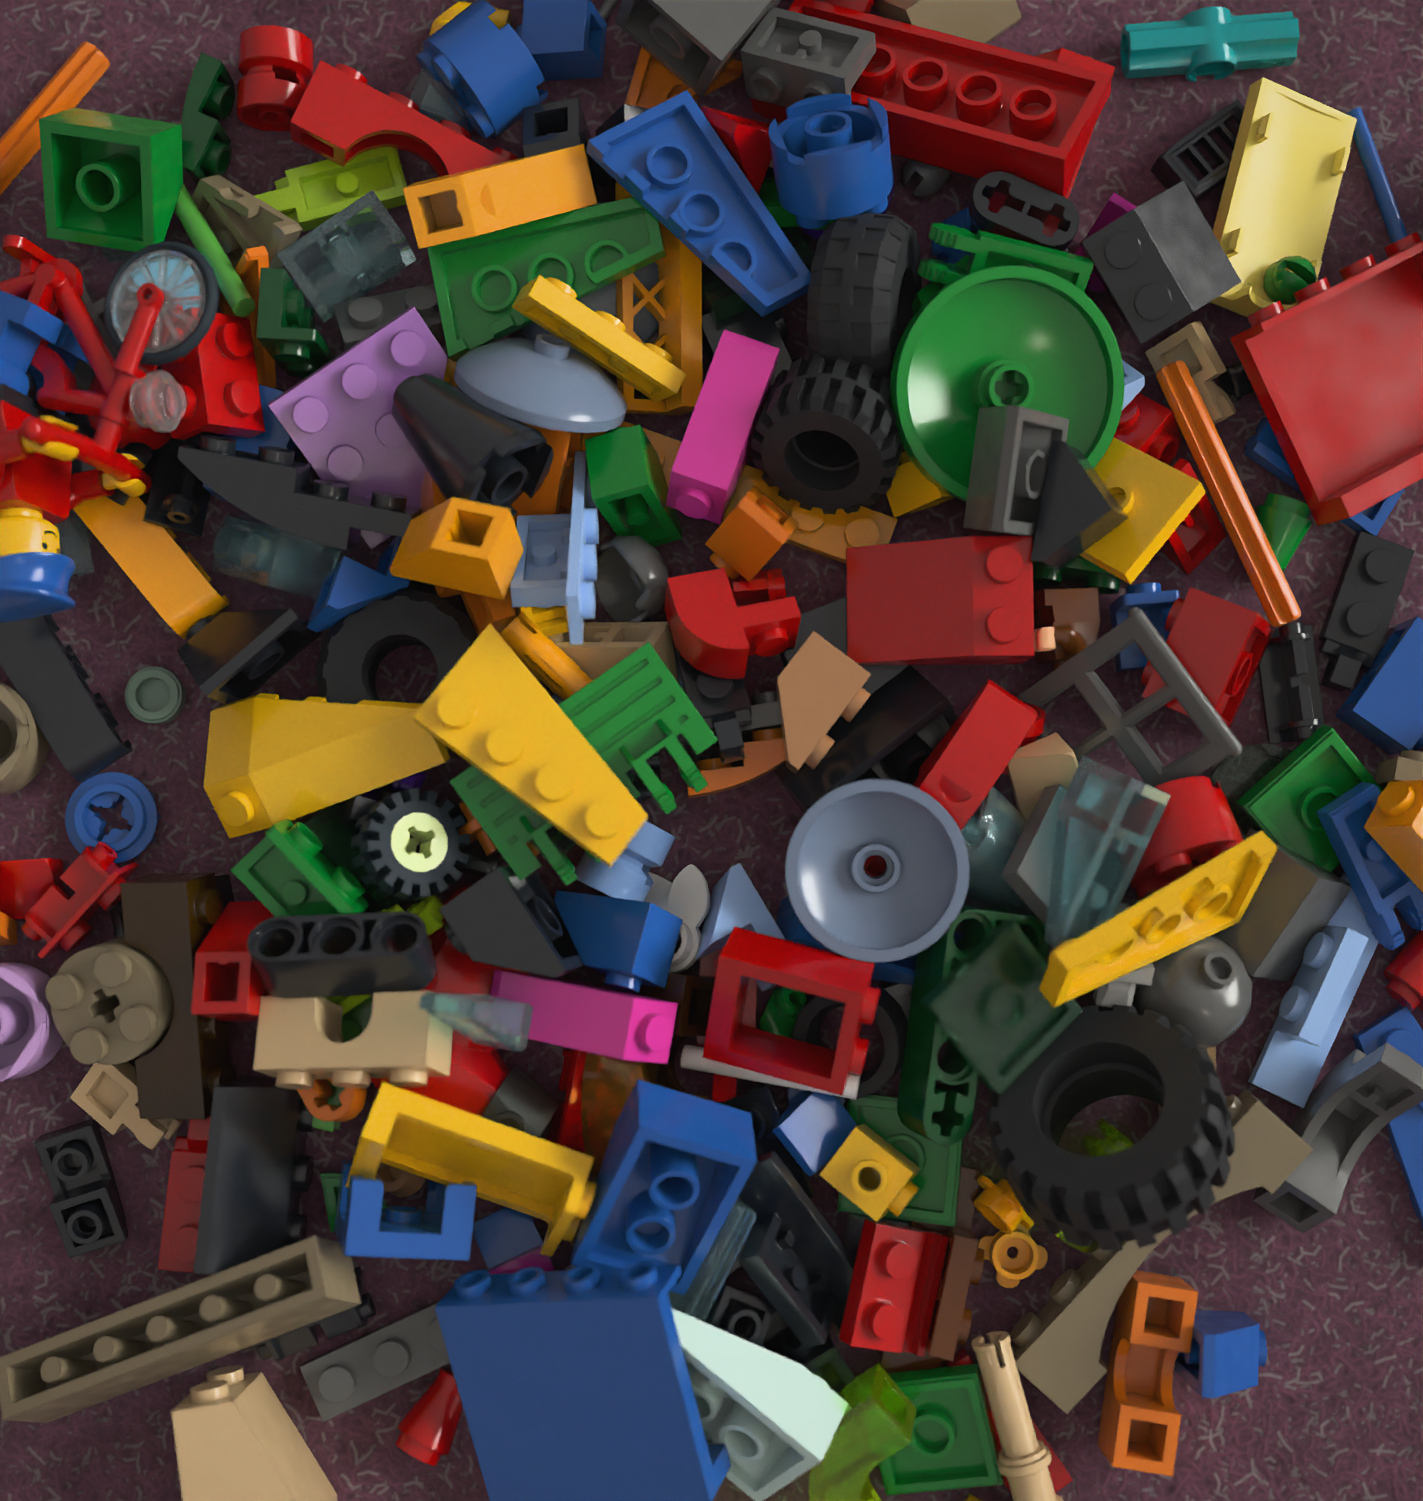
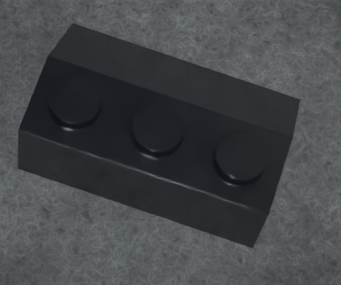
[773,665,958,814]
[194,1075,316,1274]

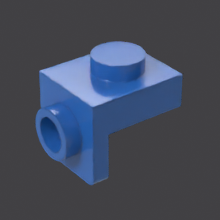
[1109,582,1180,672]

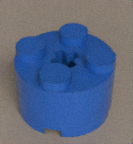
[416,0,548,139]
[768,93,893,229]

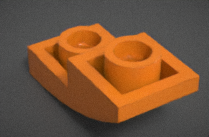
[687,728,785,798]

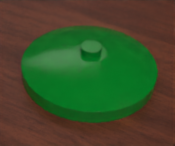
[890,265,1125,502]

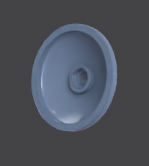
[454,334,627,433]
[785,779,969,962]

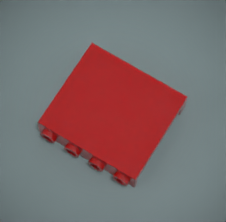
[1230,231,1423,526]

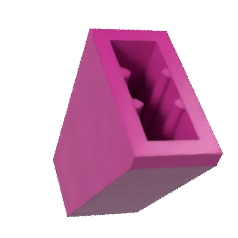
[666,329,780,525]
[484,969,678,1064]

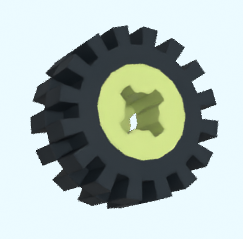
[351,788,471,903]

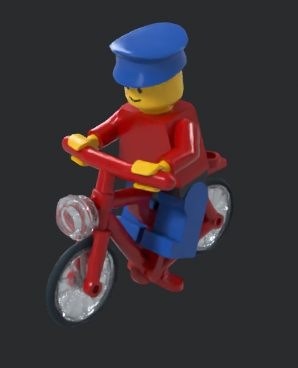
[0,235,219,623]

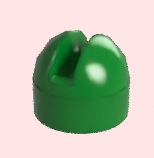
[1263,256,1317,305]

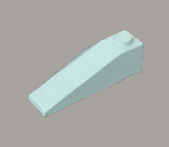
[672,1309,849,1501]

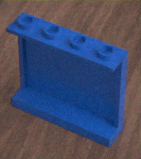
[435,1261,731,1501]

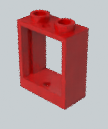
[702,926,881,1096]

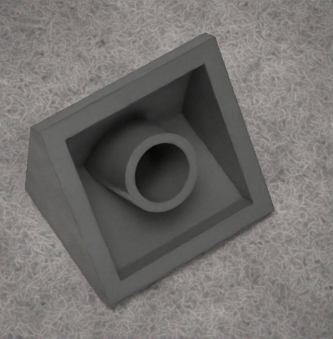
[963,405,1069,536]
[1213,828,1352,982]

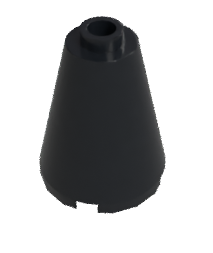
[392,373,554,517]

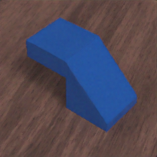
[306,536,410,632]

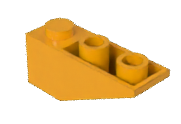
[403,144,598,249]

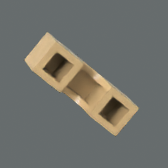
[253,991,455,1089]

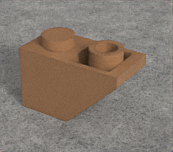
[775,631,871,774]

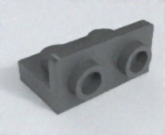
[740,7,876,108]

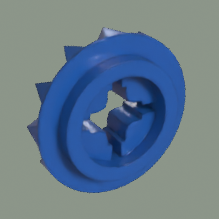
[65,772,161,864]

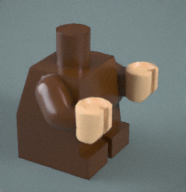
[1033,588,1100,671]

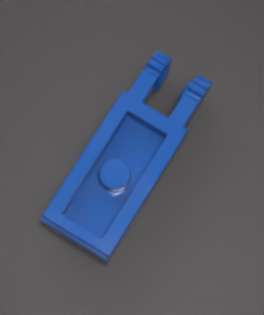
[1316,782,1423,950]

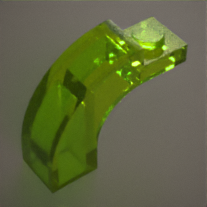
[809,1363,917,1501]

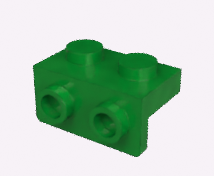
[231,819,370,917]

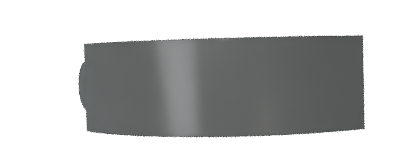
[1253,1043,1423,1233]

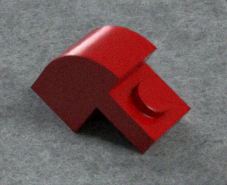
[664,567,801,679]

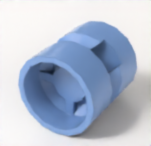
[575,821,676,901]

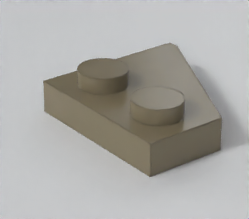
[192,174,303,269]

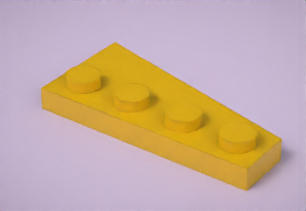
[413,623,648,868]
[1039,830,1278,1008]

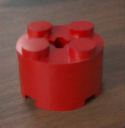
[1107,776,1244,901]

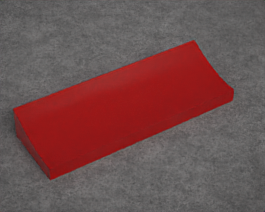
[751,0,1112,197]

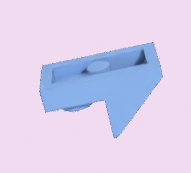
[696,863,786,992]

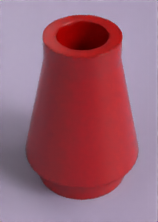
[395,1368,463,1466]

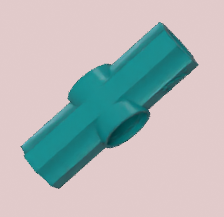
[1120,6,1300,82]

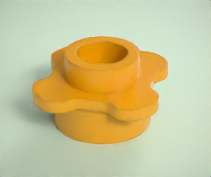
[974,1175,1034,1234]
[977,1224,1048,1288]

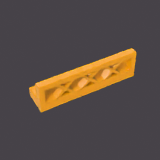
[615,182,703,416]

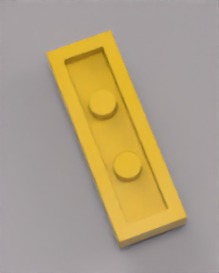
[512,275,687,402]

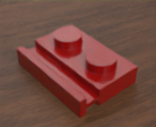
[839,1219,949,1357]

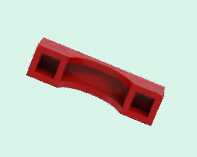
[290,60,519,177]

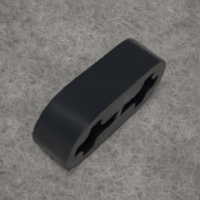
[968,171,1080,251]

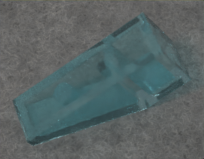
[1045,756,1171,947]

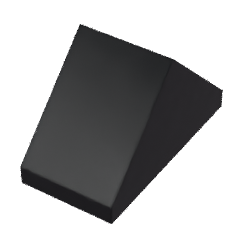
[1030,440,1128,569]

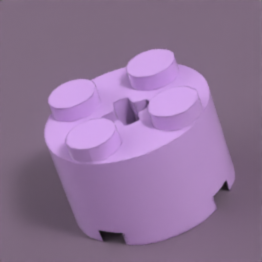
[0,962,63,1083]

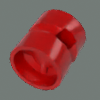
[237,25,314,131]

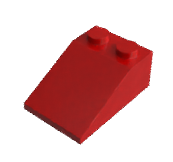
[846,536,1034,665]

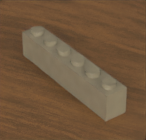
[0,1236,361,1423]

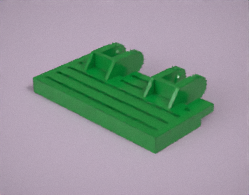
[449,642,718,885]

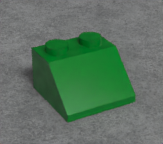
[39,108,183,252]

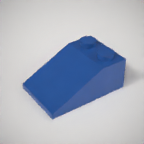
[571,1079,757,1295]

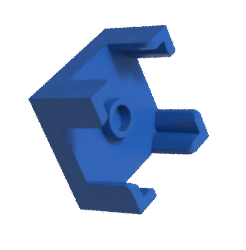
[334,1160,477,1261]

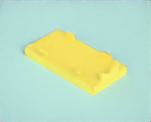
[1211,77,1357,317]

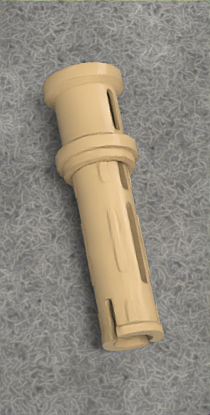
[971,1331,1063,1501]

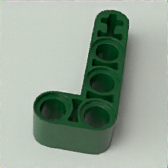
[897,904,1050,1146]

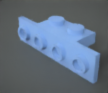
[510,451,599,645]
[1248,872,1395,1108]

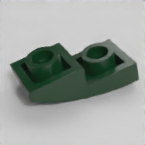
[181,52,236,185]

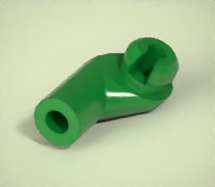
[759,986,808,1039]

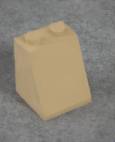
[171,1365,338,1501]

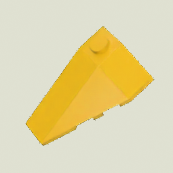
[203,693,450,839]

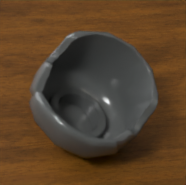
[593,535,669,622]

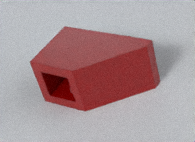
[191,901,275,1021]

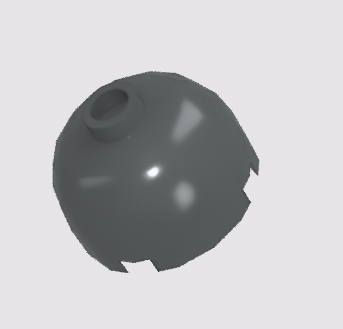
[1132,935,1252,1048]

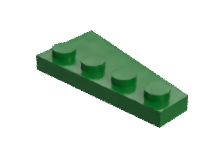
[427,197,666,361]

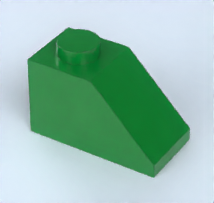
[584,424,683,547]

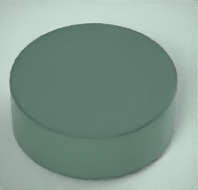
[125,666,186,725]

